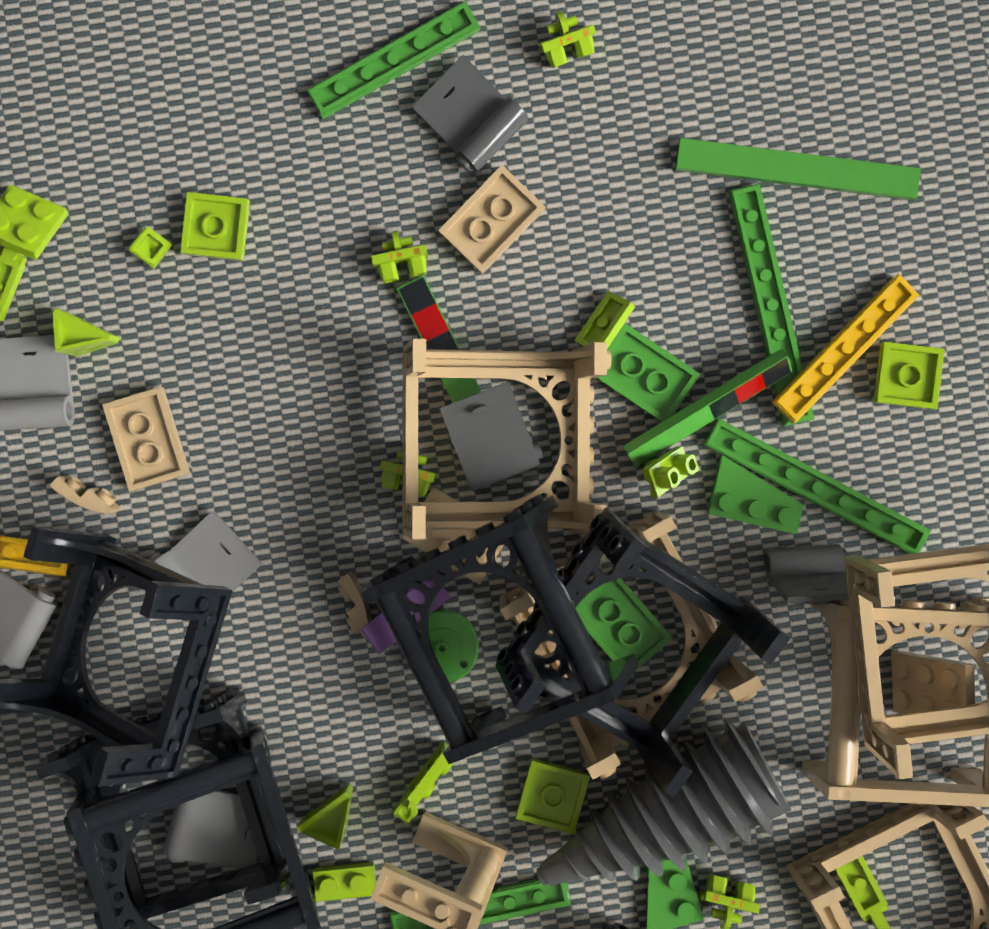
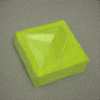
[128,225,172,270]

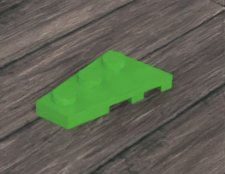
[707,455,804,534]
[645,860,704,929]

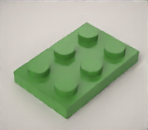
[596,323,700,422]
[576,578,673,672]

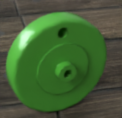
[419,609,479,683]

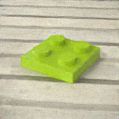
[0,184,68,260]
[180,192,250,261]
[873,342,945,410]
[516,757,590,834]

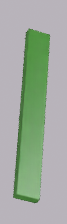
[675,138,921,201]
[728,183,815,426]
[702,418,931,554]

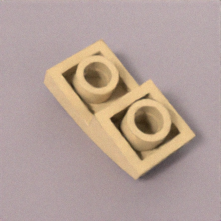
[49,476,121,514]
[338,570,372,637]

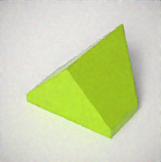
[52,308,120,357]
[297,783,353,850]

